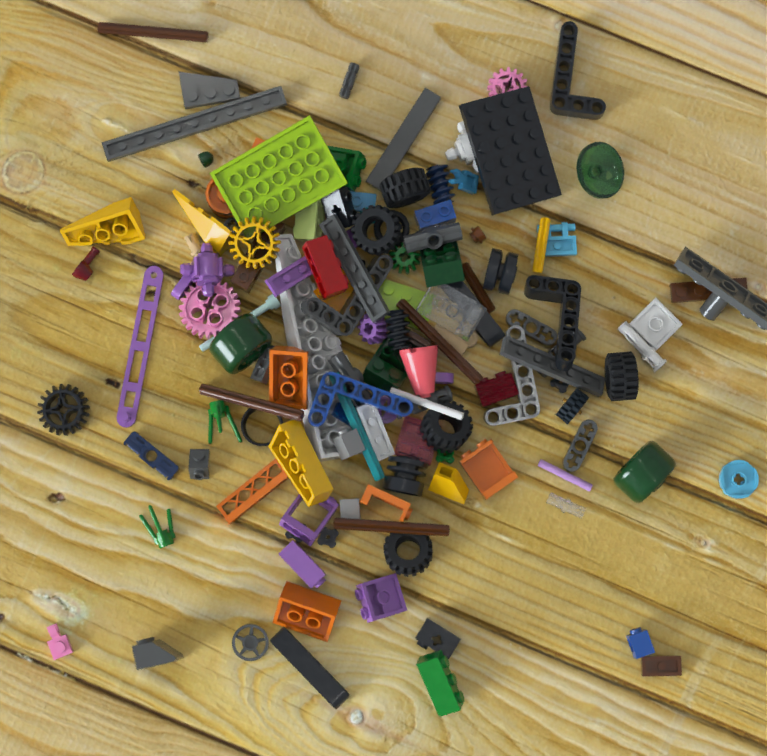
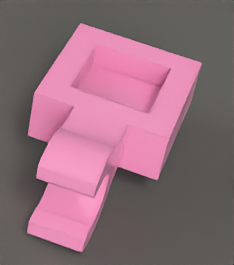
[47,623,73,660]

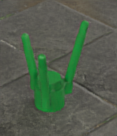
[208,400,242,444]
[139,505,176,548]

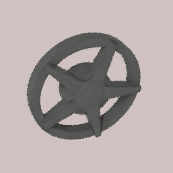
[232,624,269,661]

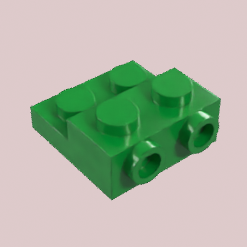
[327,145,367,192]

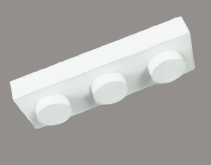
[355,404,395,461]

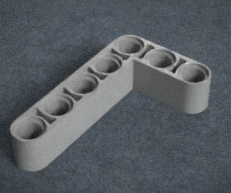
[484,325,540,426]

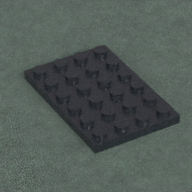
[459,86,562,216]

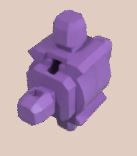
[180,243,235,297]

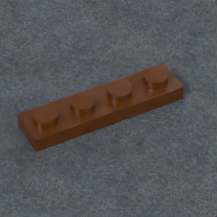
[669,277,748,303]

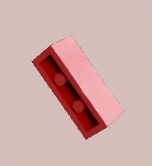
[302,235,349,300]

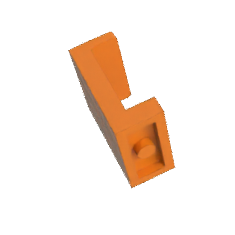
[459,439,518,500]
[360,484,413,522]

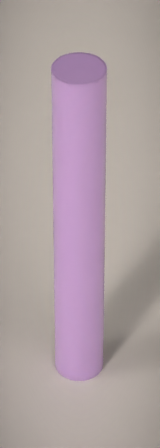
[538,459,593,492]

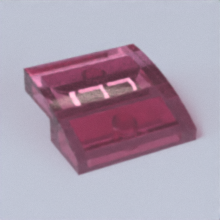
[394,416,442,466]

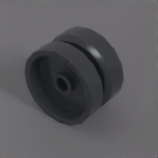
[483,248,518,295]

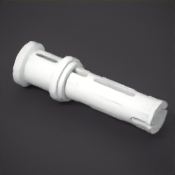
[617,321,667,372]

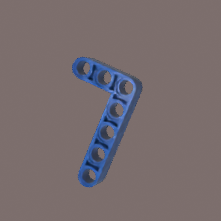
[308,372,413,427]

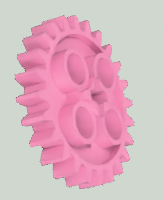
[179,282,241,340]

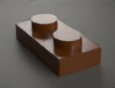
[641,656,682,676]

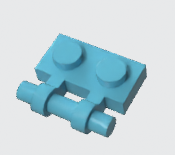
[537,222,577,257]

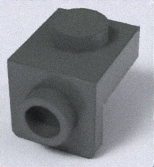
[188,449,210,480]

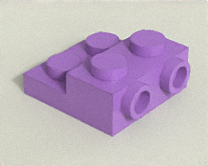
[355,573,407,623]

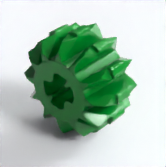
[389,242,421,274]

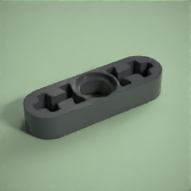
[506,309,557,346]
[563,420,598,472]

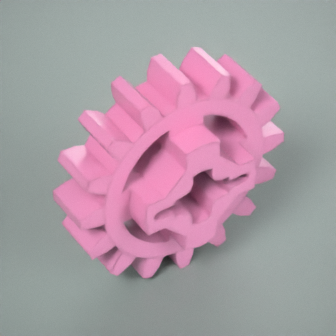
[487,67,527,97]

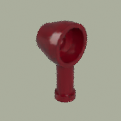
[72,247,100,281]

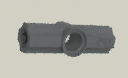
[403,222,463,253]
[328,351,372,406]

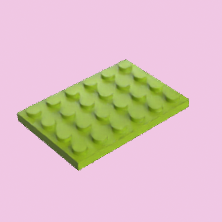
[210,115,348,241]

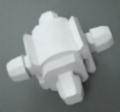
[445,121,479,173]

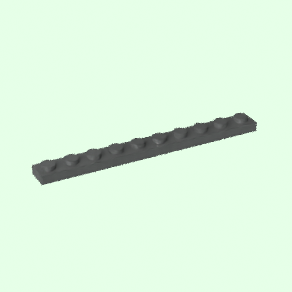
[102,86,287,162]

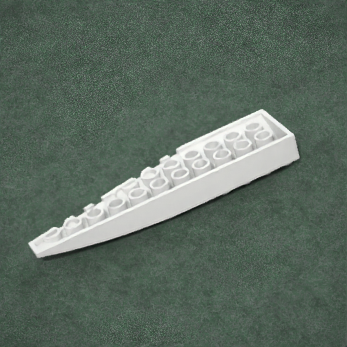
[274,234,362,462]

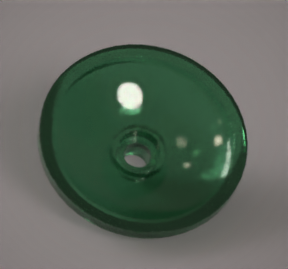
[576,142,624,199]

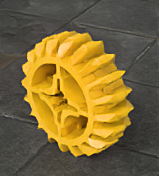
[228,216,281,269]

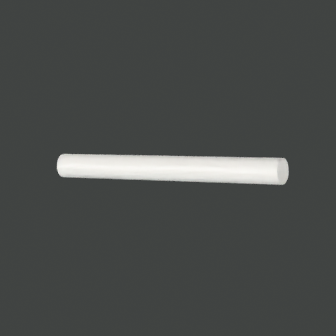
[390,387,464,420]

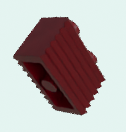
[474,371,519,408]

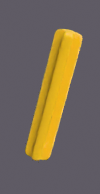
[532,217,551,273]

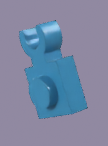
[449,169,479,195]

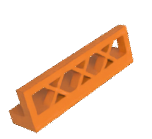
[216,458,289,524]

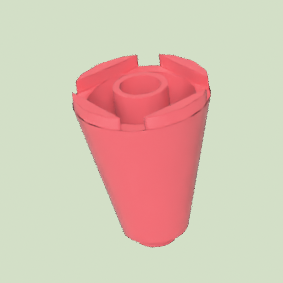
[399,345,438,398]

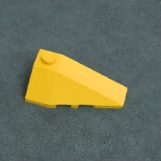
[172,189,235,257]
[60,197,146,246]

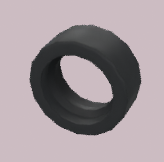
[374,210,410,246]

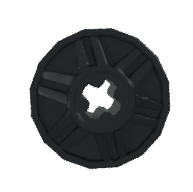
[382,455,428,497]

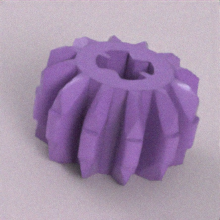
[357,313,388,345]

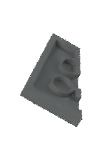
[179,72,240,109]

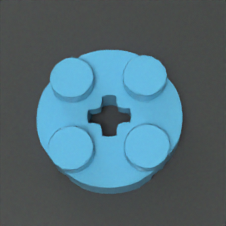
[719,460,759,499]

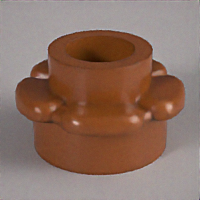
[470,226,486,244]

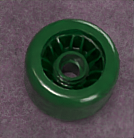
[209,313,272,374]
[613,441,676,503]

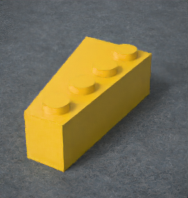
[268,420,333,507]

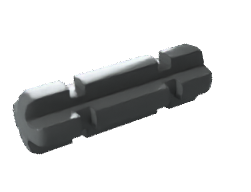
[339,62,359,99]

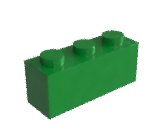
[416,650,465,717]

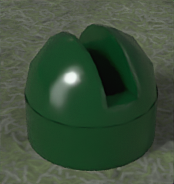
[198,151,214,168]

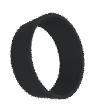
[241,408,283,446]

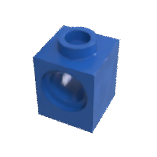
[626,627,655,659]

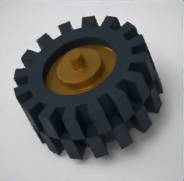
[556,388,589,424]

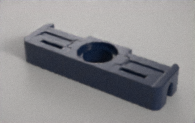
[124,431,180,480]

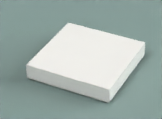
[629,298,683,351]

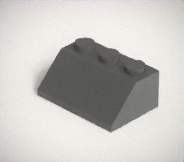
[132,637,184,670]

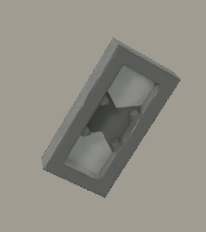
[250,345,275,385]

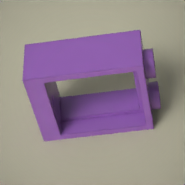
[279,493,339,546]
[279,540,327,588]

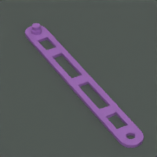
[117,266,164,428]

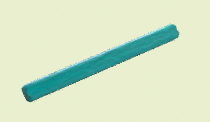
[329,372,385,481]

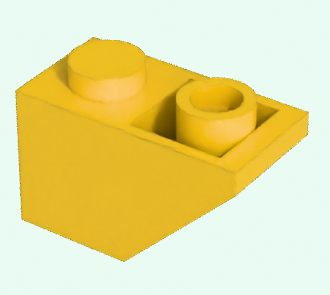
[428,462,469,504]

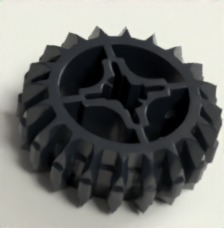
[37,384,90,436]

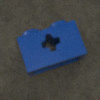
[414,200,457,232]

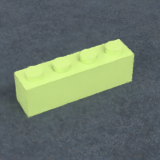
[293,200,325,242]

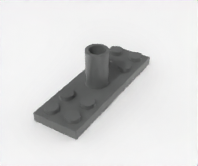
[674,246,767,330]

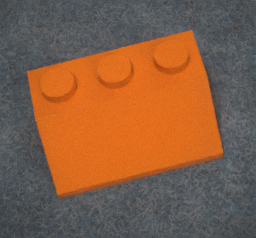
[269,345,308,410]
[272,581,342,642]

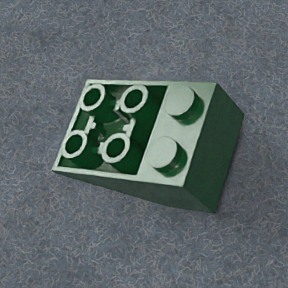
[420,241,465,287]
[363,331,417,392]

